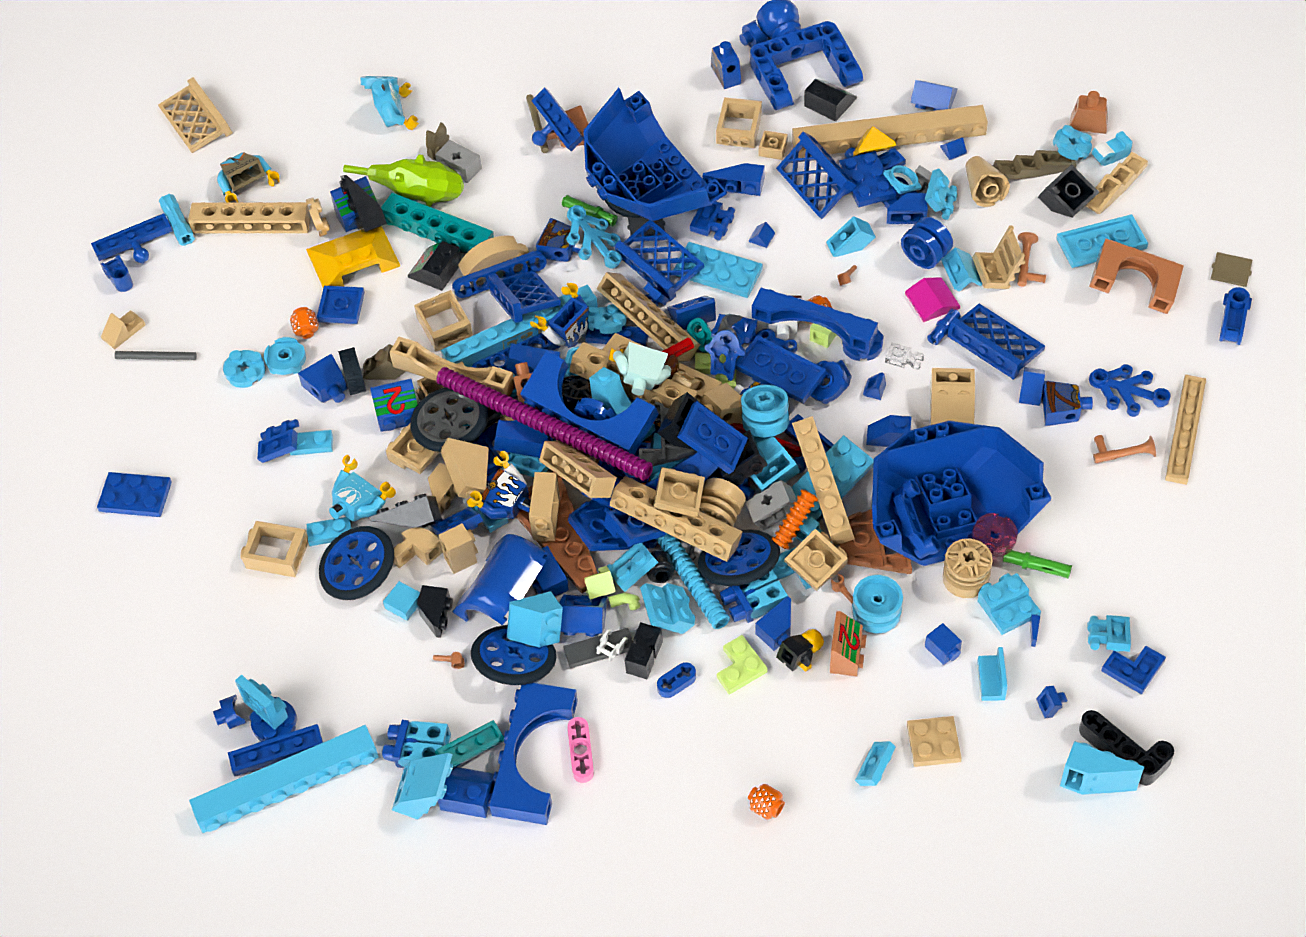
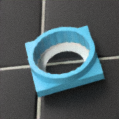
[883,165,922,194]

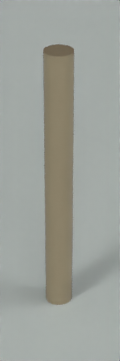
[526,94,549,153]

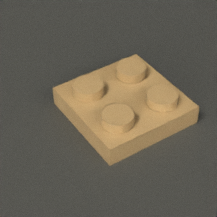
[907,716,961,767]

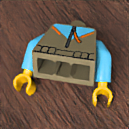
[217,152,280,203]

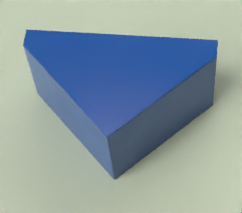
[1019,367,1045,406]

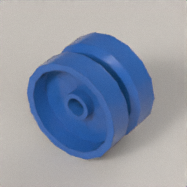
[901,217,953,269]

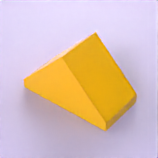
[853,126,896,156]

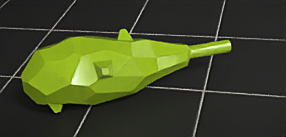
[343,154,464,207]

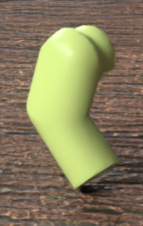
[608,592,641,610]

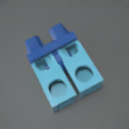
[720,570,788,623]
[382,719,451,768]

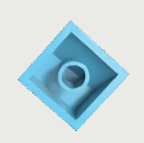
[507,591,563,648]

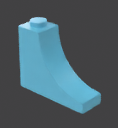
[589,367,656,441]

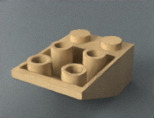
[930,368,975,425]

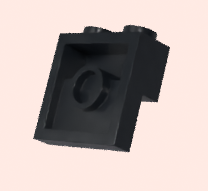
[719,430,768,486]

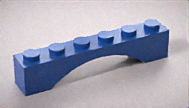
[752,287,878,354]

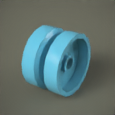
[741,385,789,437]
[852,575,903,634]

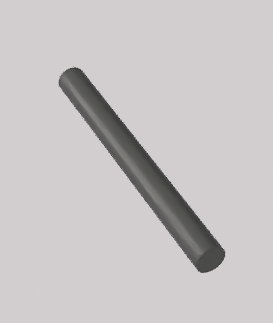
[114,351,197,360]

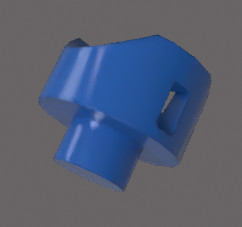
[739,20,768,48]
[213,694,246,729]

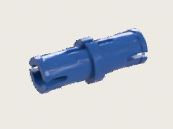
[927,309,961,345]

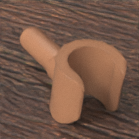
[837,265,857,286]
[831,574,853,604]
[433,652,464,669]

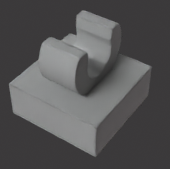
[915,165,932,192]

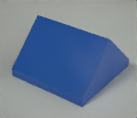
[667,295,716,330]

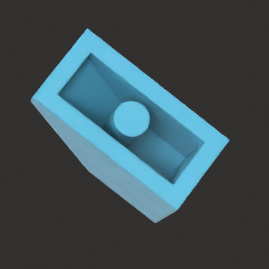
[826,216,876,257]

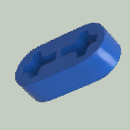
[657,662,696,698]

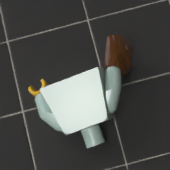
[609,342,679,396]

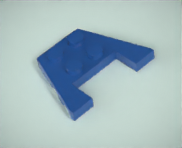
[567,499,657,551]

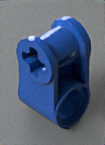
[100,255,133,292]

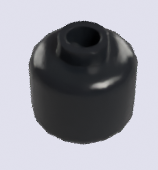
[646,550,675,583]

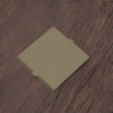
[1211,252,1253,287]

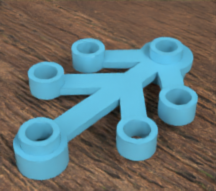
[566,205,622,269]

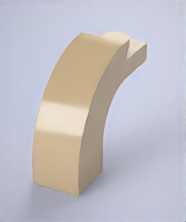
[458,236,529,281]

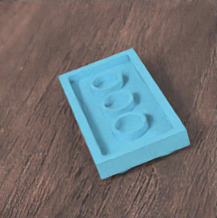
[1056,214,1148,268]
[673,242,763,298]
[792,435,874,522]

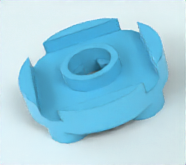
[1053,125,1092,160]
[588,304,627,334]
[264,337,306,375]
[223,350,266,388]

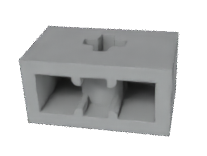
[435,140,482,183]
[746,480,797,530]

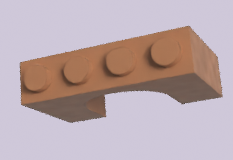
[1089,239,1184,314]

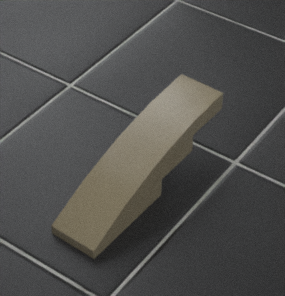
[992,150,1077,180]

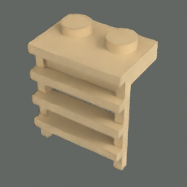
[972,225,1025,289]

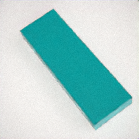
[434,720,504,769]

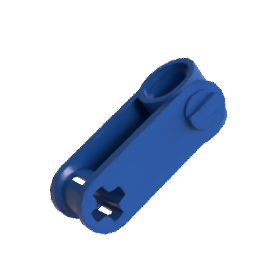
[1219,287,1252,345]

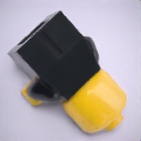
[776,629,824,672]

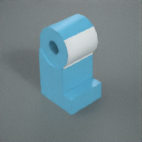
[1092,131,1133,166]

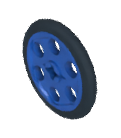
[319,526,394,600]
[698,529,780,586]
[470,625,557,685]

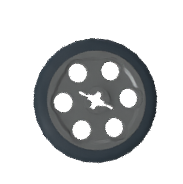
[410,387,489,452]

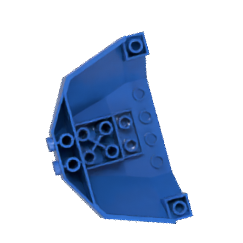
[584,87,727,221]
[872,421,1051,566]

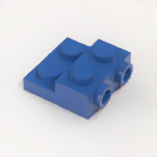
[603,509,666,546]

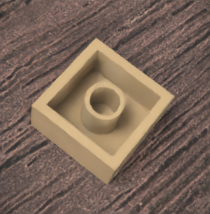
[759,130,788,160]

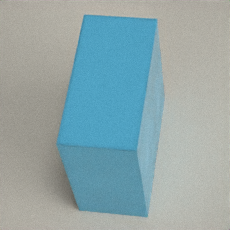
[383,581,420,621]

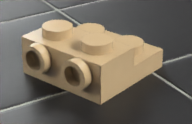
[386,424,442,475]
[654,467,705,517]
[784,529,848,591]

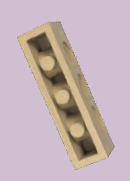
[539,441,617,498]

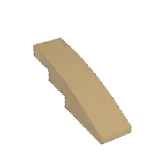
[1086,152,1148,214]

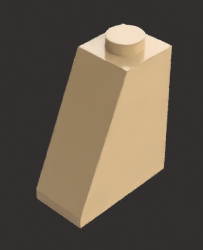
[441,438,489,500]

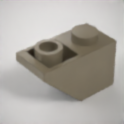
[363,344,407,380]

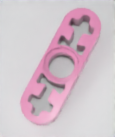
[567,717,594,783]

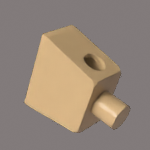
[701,383,742,425]

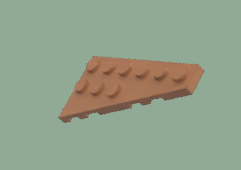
[516,471,598,594]

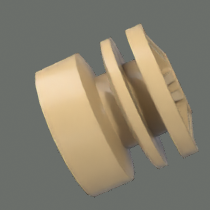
[699,478,746,527]
[943,539,993,598]

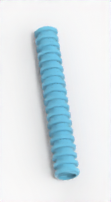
[656,533,730,629]

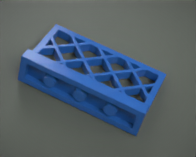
[776,131,857,219]
[614,220,705,301]
[488,270,561,323]
[947,303,1045,380]

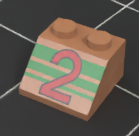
[830,611,867,676]

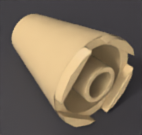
[965,156,1010,207]

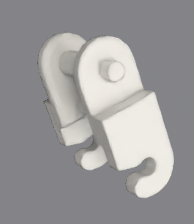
[596,629,628,661]

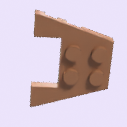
[839,509,912,574]

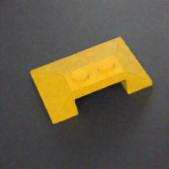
[306,226,400,288]

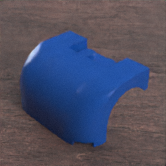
[452,534,549,625]

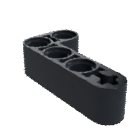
[1079,710,1174,786]

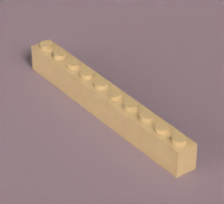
[792,105,988,158]

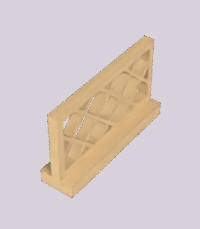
[158,77,233,153]

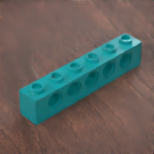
[381,193,494,253]

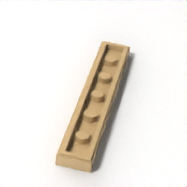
[1165,374,1206,485]

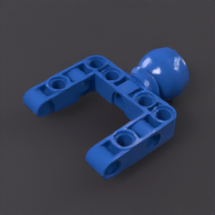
[749,0,863,110]

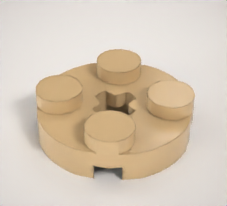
[306,197,330,237]

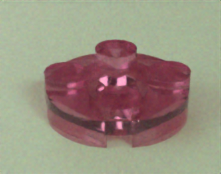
[972,513,1018,557]

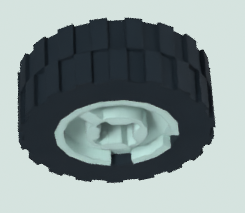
[338,347,366,395]

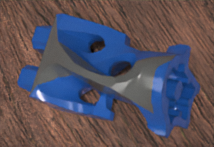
[704,314,758,381]

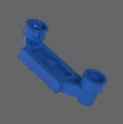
[893,478,941,559]

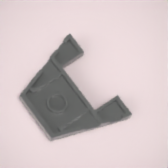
[639,398,697,467]

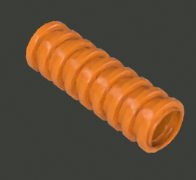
[772,489,818,549]

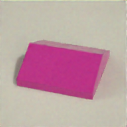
[905,277,960,322]

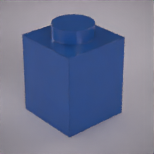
[925,623,962,665]

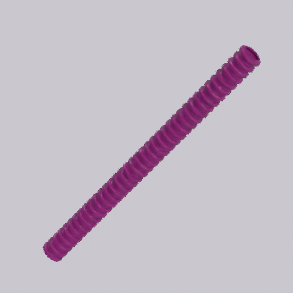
[436,367,653,481]

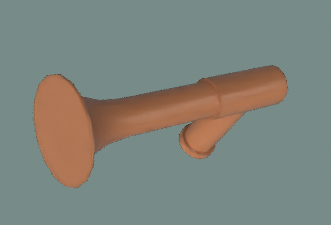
[1017,232,1046,287]
[1093,435,1156,463]

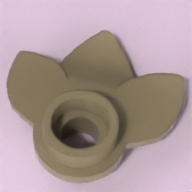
[426,122,449,161]

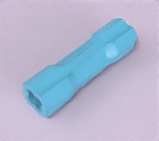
[159,194,195,246]

